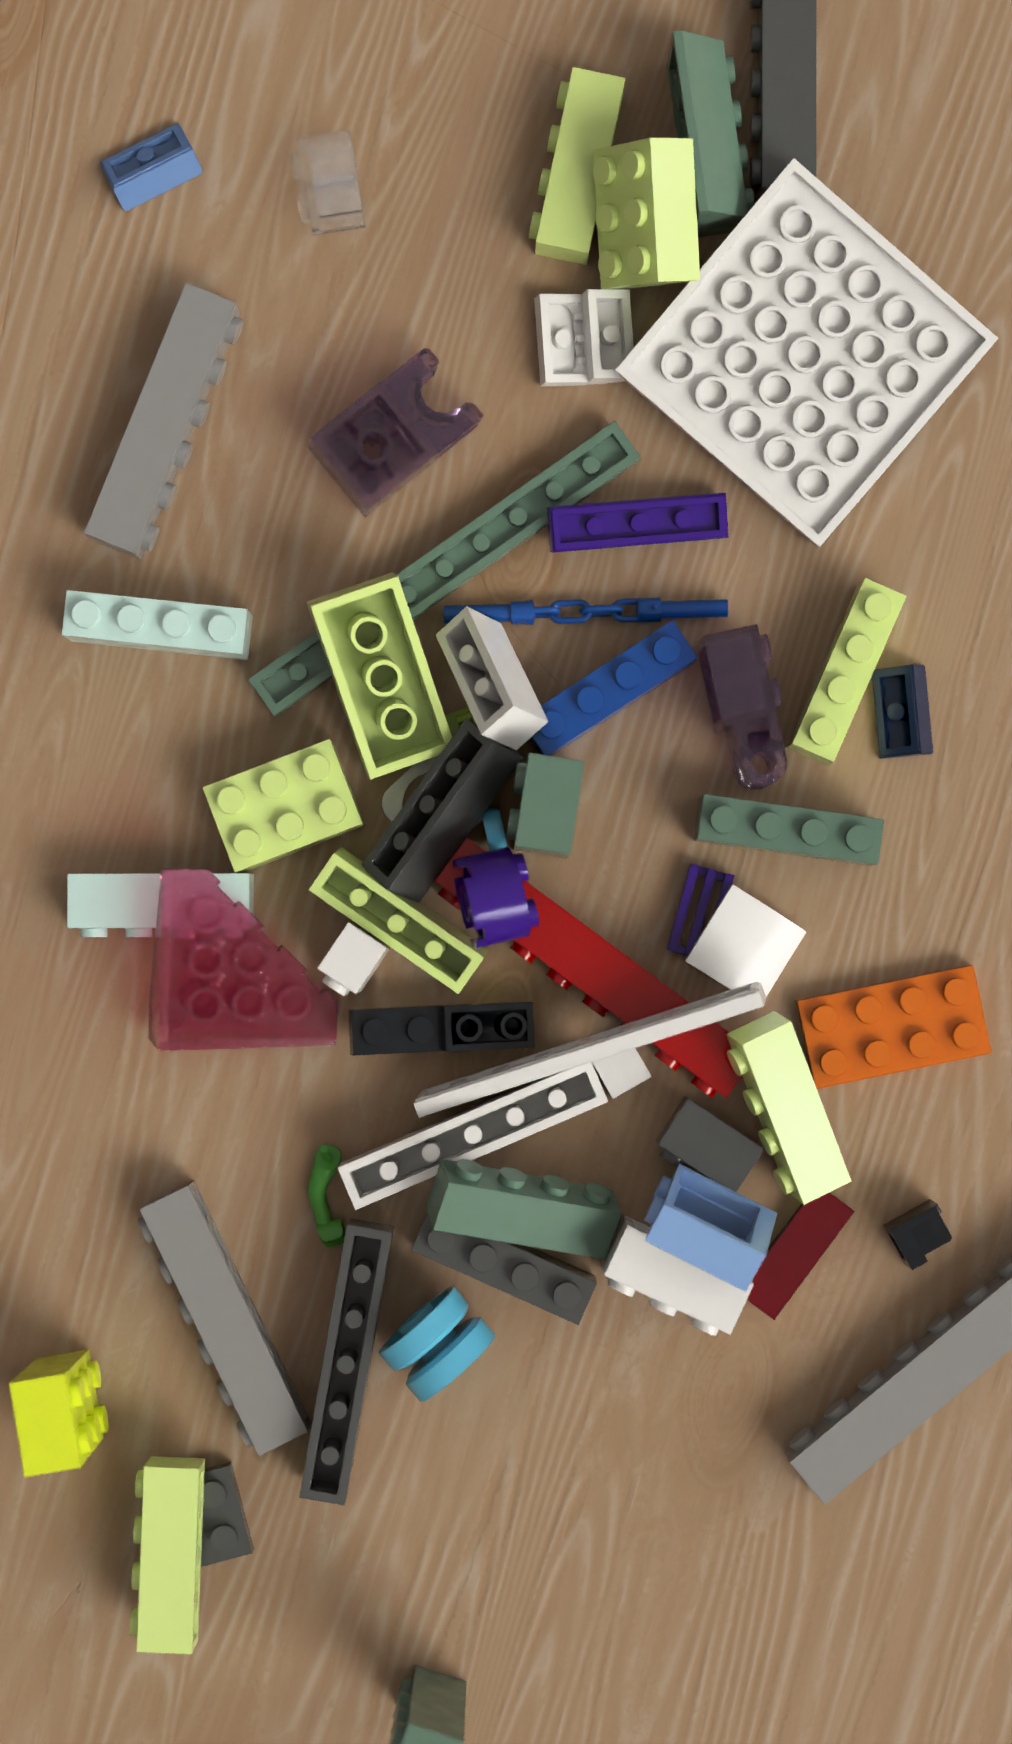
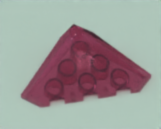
[148,868,338,1051]

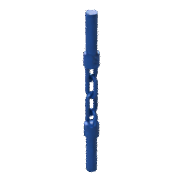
[444,597,728,625]

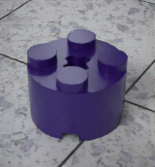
[452,847,539,949]

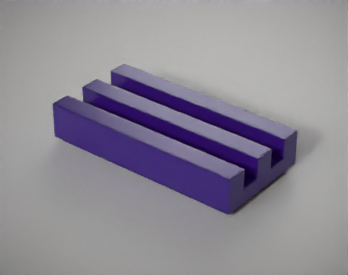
[666,864,734,956]

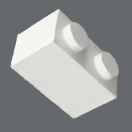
[317,922,391,996]

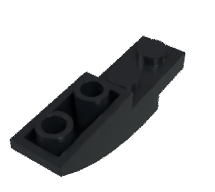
[349,1002,535,1056]

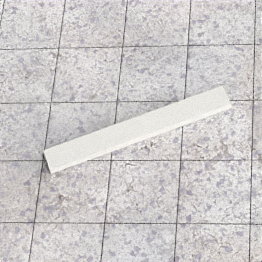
[413,981,766,1118]

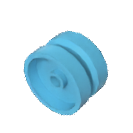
[379,1286,495,1402]

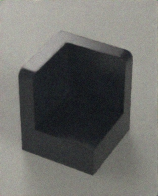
[884,1199,952,1270]

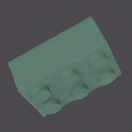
[507,753,585,859]

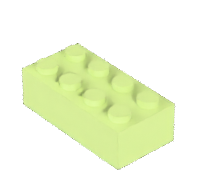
[307,572,452,780]

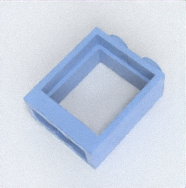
[644,1164,777,1292]

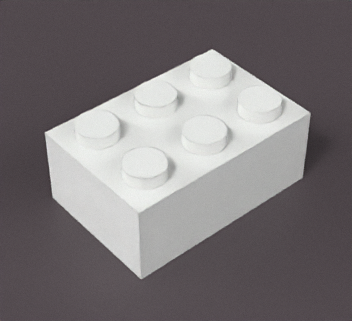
[601,1214,754,1336]

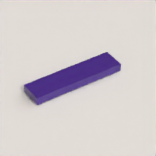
[547,493,729,553]

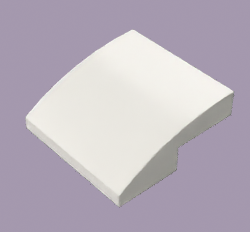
[534,289,634,387]
[684,884,806,997]

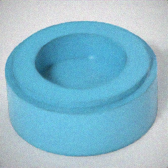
[482,807,507,851]

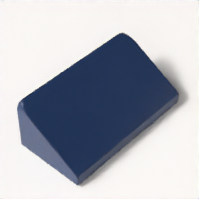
[872,664,933,759]

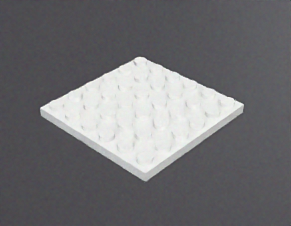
[615,158,999,548]

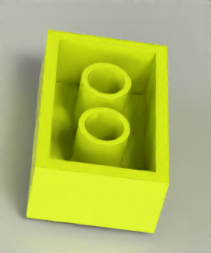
[9,1349,109,1477]

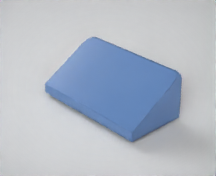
[99,123,202,211]

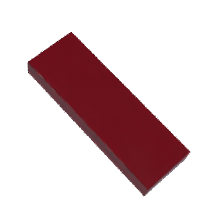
[747,1192,855,1320]

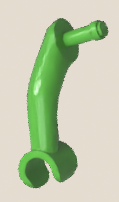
[307,1144,345,1247]

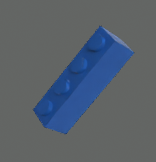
[530,620,698,756]

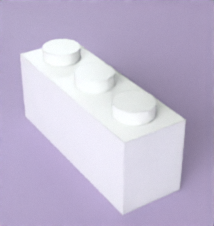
[436,606,548,750]

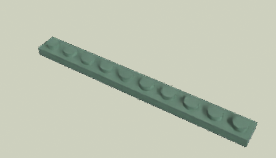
[248,421,641,717]

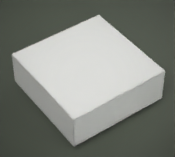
[592,1048,652,1099]

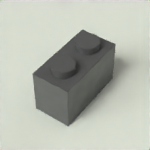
[655,1096,764,1192]

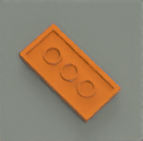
[796,965,992,1089]

